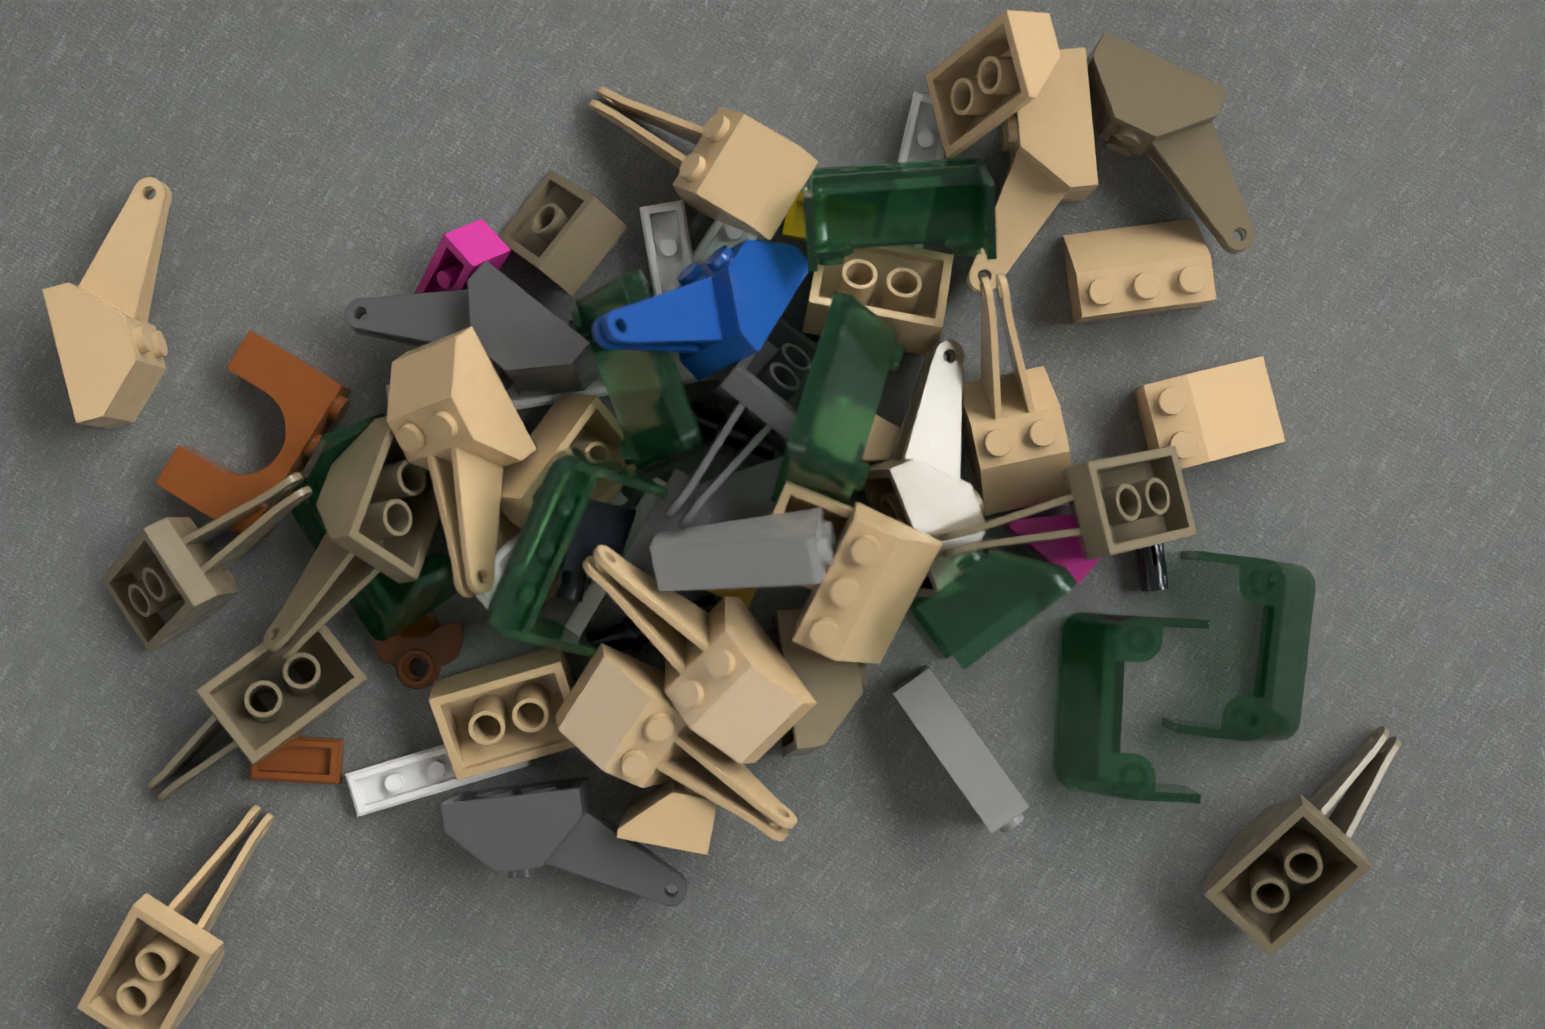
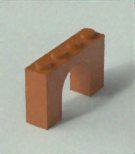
[155,330,352,537]

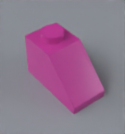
[415,219,511,294]
[1004,515,1100,585]

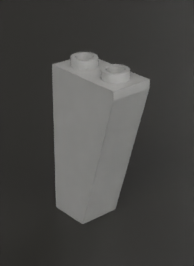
[650,507,836,592]
[890,665,1030,834]

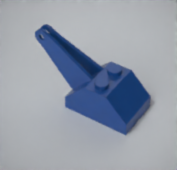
[592,239,812,381]

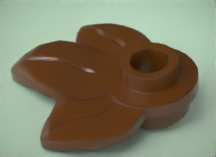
[374,600,464,689]

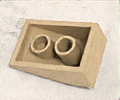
[1133,356,1285,469]

